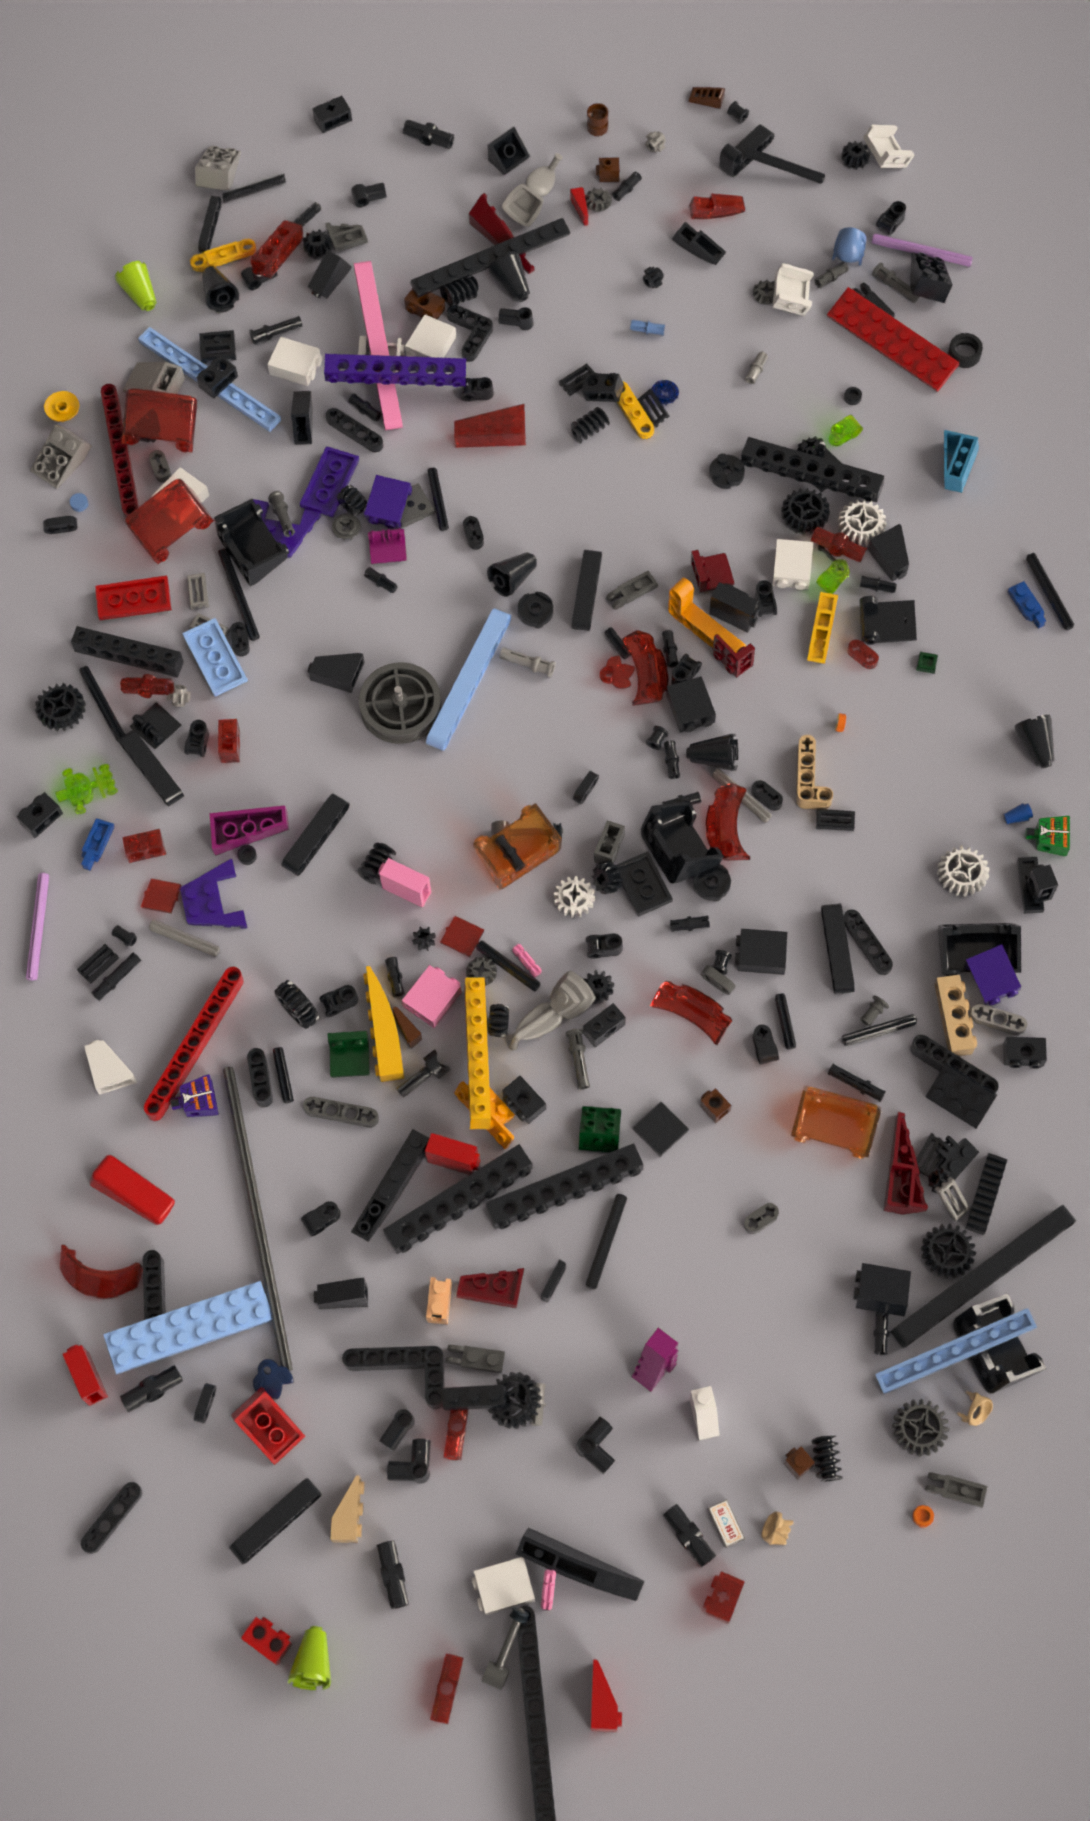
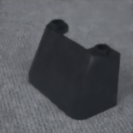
[214,499,289,586]
[641,801,724,884]
[938,923,1021,976]
[953,1294,1047,1394]

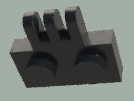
[935,1135,979,1180]

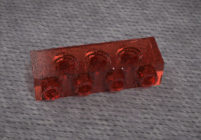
[250,220,304,278]

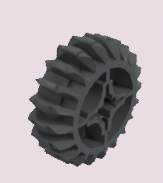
[892,1399,949,1457]

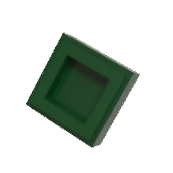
[916,652,938,674]

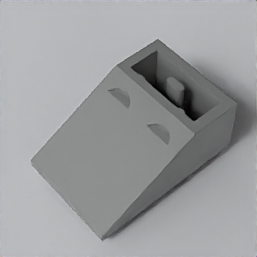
[195,146,241,190]
[123,362,185,407]
[30,424,92,489]

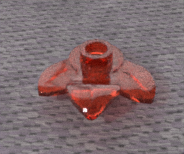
[599,655,635,689]

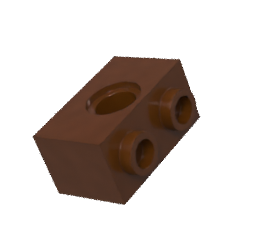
[404,288,445,320]

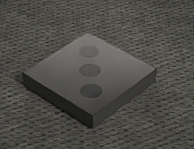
[400,483,435,528]

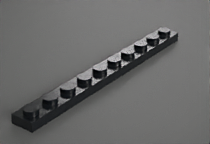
[410,218,571,298]

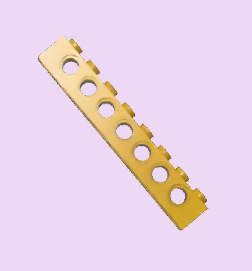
[464,977,491,1129]

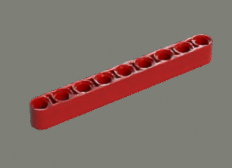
[144,966,244,1121]

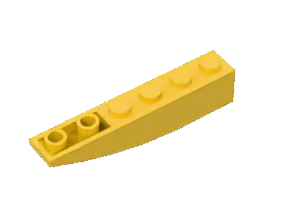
[363,966,404,1082]

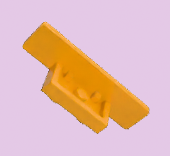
[454,1081,515,1149]

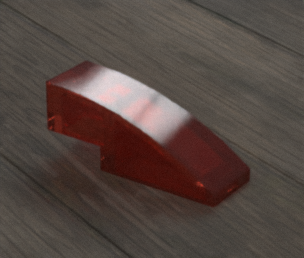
[689,193,746,219]

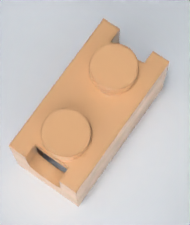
[426,1277,452,1324]

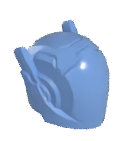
[832,227,867,266]

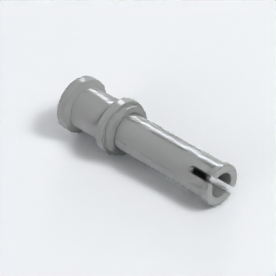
[499,647,556,677]

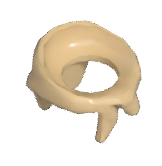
[957,1391,993,1426]
[761,1511,794,1545]

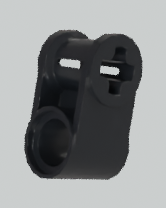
[876,201,906,235]
[460,377,494,402]
[755,580,777,617]
[671,653,702,685]
[184,720,209,757]
[585,933,623,959]
[319,985,359,1017]
[753,1024,779,1065]
[301,1201,341,1236]

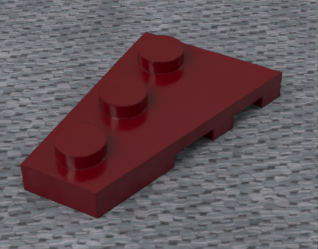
[456,1268,524,1309]

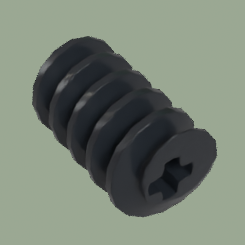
[440,276,479,307]
[571,407,610,444]
[357,843,396,885]
[811,1436,843,1482]

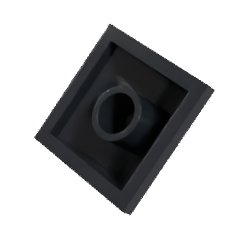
[487,127,530,175]

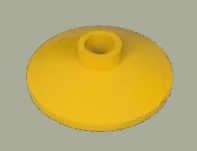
[44,391,80,422]

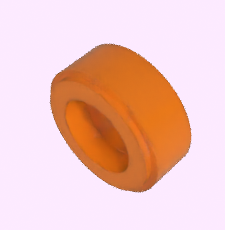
[835,713,846,732]
[912,1505,934,1528]

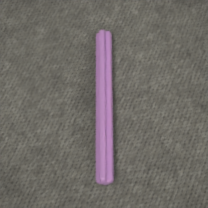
[872,234,973,267]
[26,873,49,981]

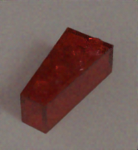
[454,404,526,448]

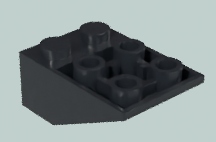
[910,252,953,303]

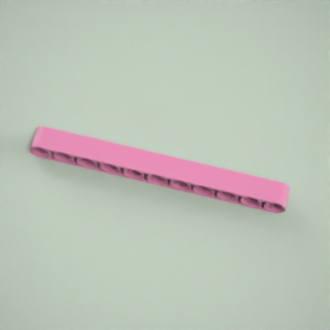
[354,261,403,431]

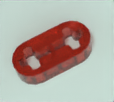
[847,639,879,669]

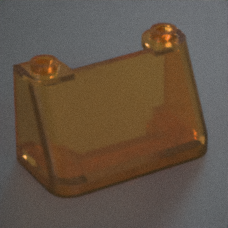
[473,803,562,890]
[791,1086,881,1159]

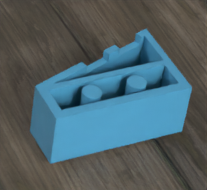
[944,430,979,493]

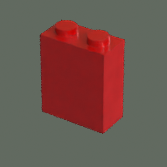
[425,1133,481,1175]
[62,1345,108,1406]

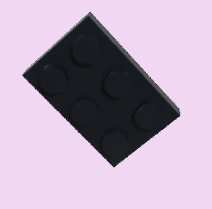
[617,851,673,917]
[925,1063,997,1129]

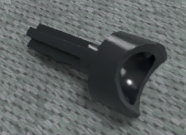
[396,1049,451,1098]

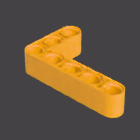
[668,577,746,653]

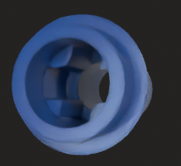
[1003,803,1033,824]

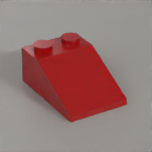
[231,1387,306,1465]
[591,1659,622,1732]

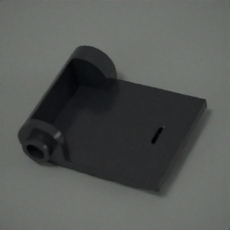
[859,596,917,645]

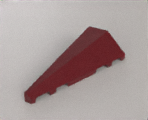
[469,193,535,274]
[883,1112,928,1215]

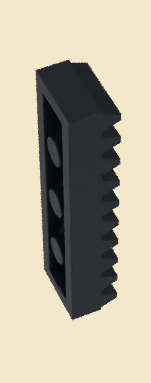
[965,1153,1008,1235]

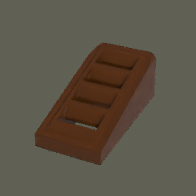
[688,87,725,109]
[393,1006,422,1049]

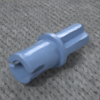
[630,320,665,336]

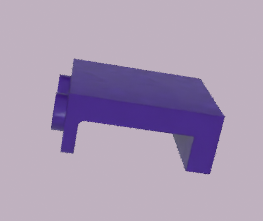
[364,475,412,529]
[965,945,1021,1006]

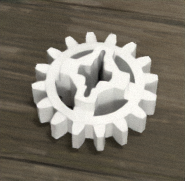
[554,876,595,918]

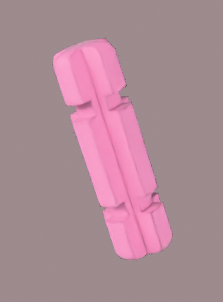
[512,944,542,977]
[541,1569,556,1610]

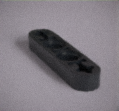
[198,196,222,253]
[326,408,384,452]
[844,909,893,975]
[81,1482,142,1554]

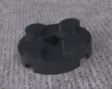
[709,453,745,489]
[518,592,554,628]
[693,864,731,901]

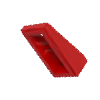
[570,187,588,226]

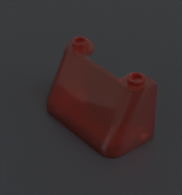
[121,388,198,452]
[125,479,214,564]

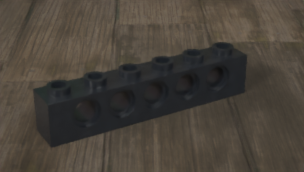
[71,626,184,678]

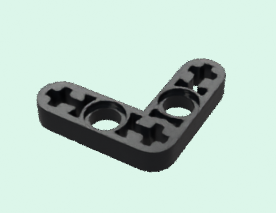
[447,305,493,362]

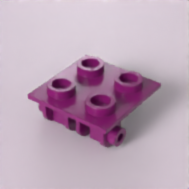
[368,528,407,564]

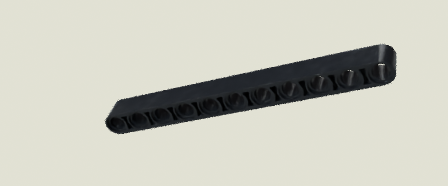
[890,1205,1077,1349]
[517,1606,556,1821]

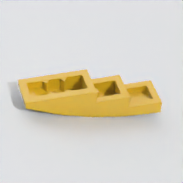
[807,592,838,664]

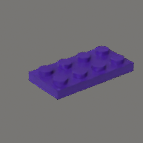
[299,446,360,518]

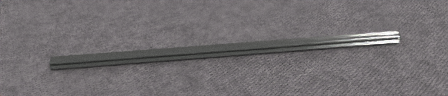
[223,1067,293,1371]

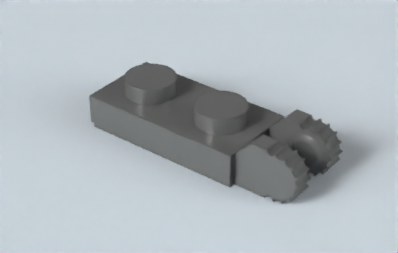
[606,571,658,610]
[445,1344,505,1373]
[925,1472,988,1508]

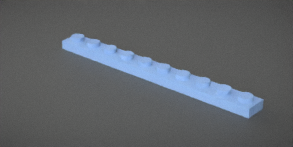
[138,327,281,432]

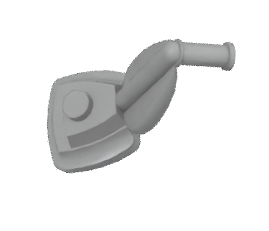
[502,153,562,227]
[508,971,595,1050]

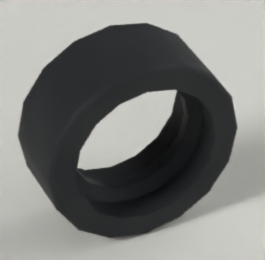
[948,333,983,368]

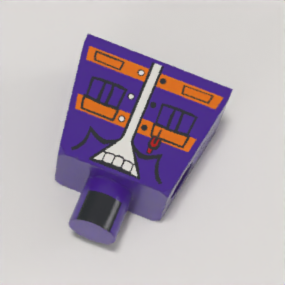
[170,1074,219,1117]

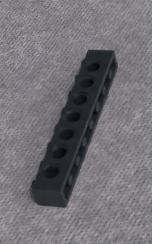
[741,437,885,502]
[485,1143,644,1229]
[383,1144,533,1254]

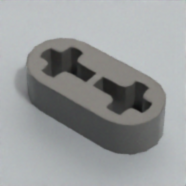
[149,450,171,483]
[700,965,736,995]
[744,1203,779,1234]

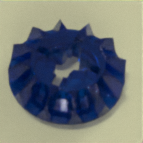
[651,380,679,406]

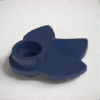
[253,1359,294,1399]

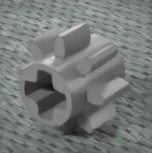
[645,131,666,153]
[167,685,191,707]

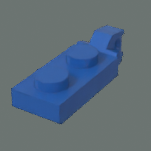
[1008,581,1046,629]
[81,818,115,871]

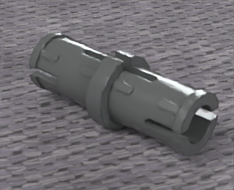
[815,261,849,288]

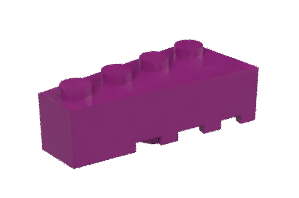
[209,805,289,856]
[631,1327,679,1392]

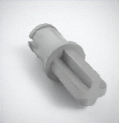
[745,351,768,384]
[530,1383,546,1426]

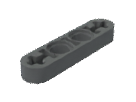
[303,1097,379,1127]

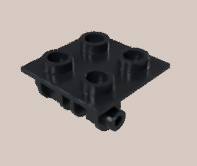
[129,702,182,749]

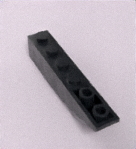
[351,1129,429,1242]
[516,1527,645,1601]

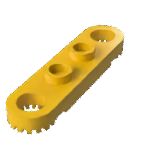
[190,238,256,272]
[617,382,654,439]

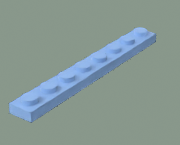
[875,1308,1037,1394]

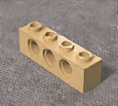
[934,975,977,1056]

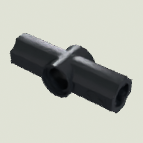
[403,120,454,149]
[120,1365,183,1413]
[663,1504,716,1567]
[377,1540,409,1609]

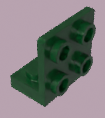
[327,1031,370,1078]
[578,1106,622,1152]

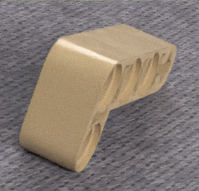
[796,735,833,810]

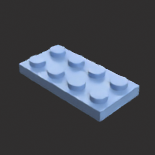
[182,618,248,697]

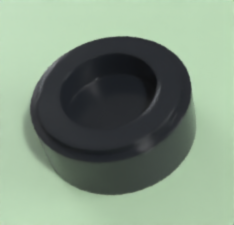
[844,387,862,405]
[237,845,257,865]

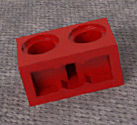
[240,1616,292,1665]

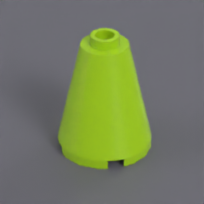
[114,261,157,311]
[288,1626,331,1690]

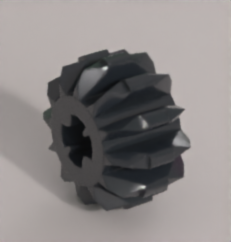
[841,141,870,170]
[303,229,332,259]
[337,485,367,516]
[591,862,623,894]
[583,970,614,1003]
[488,1004,509,1037]

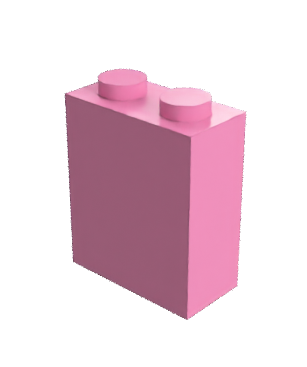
[378,858,431,907]
[402,965,462,1028]

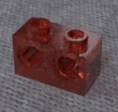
[122,829,167,863]

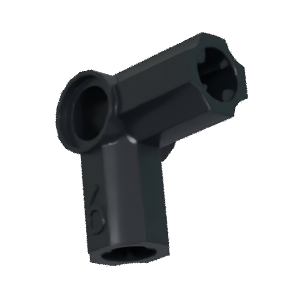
[576,1417,615,1474]
[387,1438,431,1484]

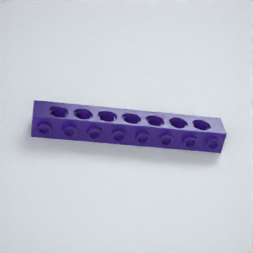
[324,354,466,387]

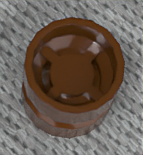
[587,103,609,136]

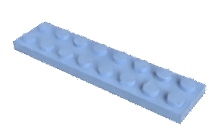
[103,1281,272,1375]

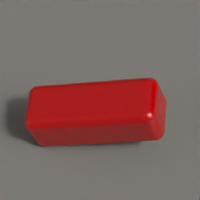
[89,1155,175,1225]

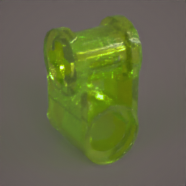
[829,415,863,446]
[816,559,850,594]

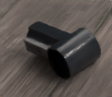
[351,182,387,207]
[241,262,278,291]
[498,307,534,330]
[379,1409,415,1451]

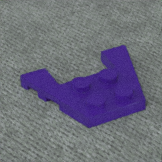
[253,499,321,558]
[180,859,248,929]

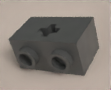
[594,820,625,864]

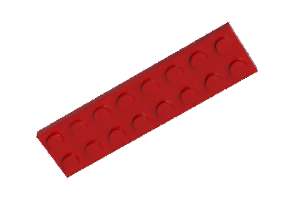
[827,287,959,392]

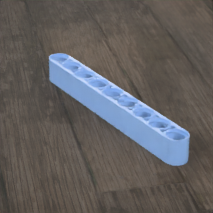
[426,608,511,751]

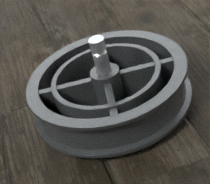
[359,662,442,744]

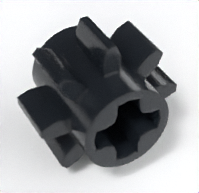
[643,266,664,288]
[412,926,436,951]
[928,1169,952,1194]

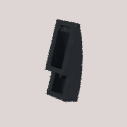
[672,222,726,265]

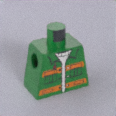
[1025,816,1070,856]

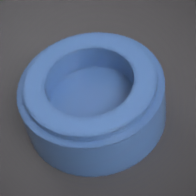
[70,493,89,512]

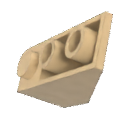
[330,1475,365,1543]

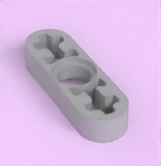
[970,1004,1027,1035]

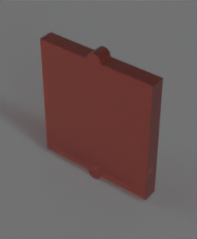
[141,879,182,914]
[440,916,485,957]

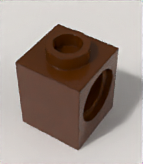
[700,1088,732,1123]

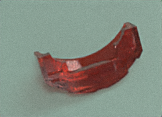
[622,630,669,706]
[705,783,751,861]
[650,981,733,1046]
[60,1244,143,1299]

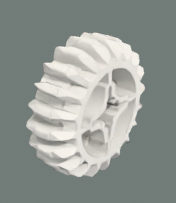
[837,499,887,546]
[937,846,990,897]

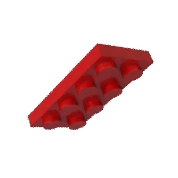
[95,575,172,621]

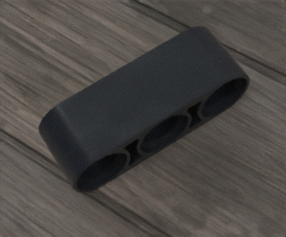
[247,1048,273,1107]

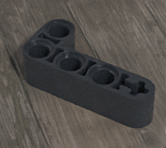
[719,124,775,177]

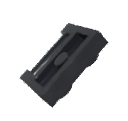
[199,330,237,363]

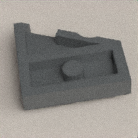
[325,222,368,252]

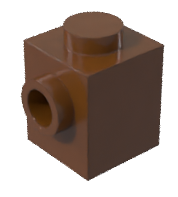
[596,157,620,183]
[784,1446,815,1480]

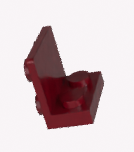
[691,550,735,593]
[713,634,755,678]

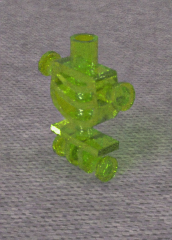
[55,764,118,814]

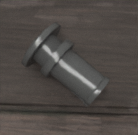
[860,995,889,1026]

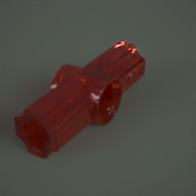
[811,527,867,562]
[120,674,175,698]
[443,1409,469,1461]
[430,1654,464,1724]

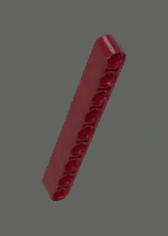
[101,384,141,525]

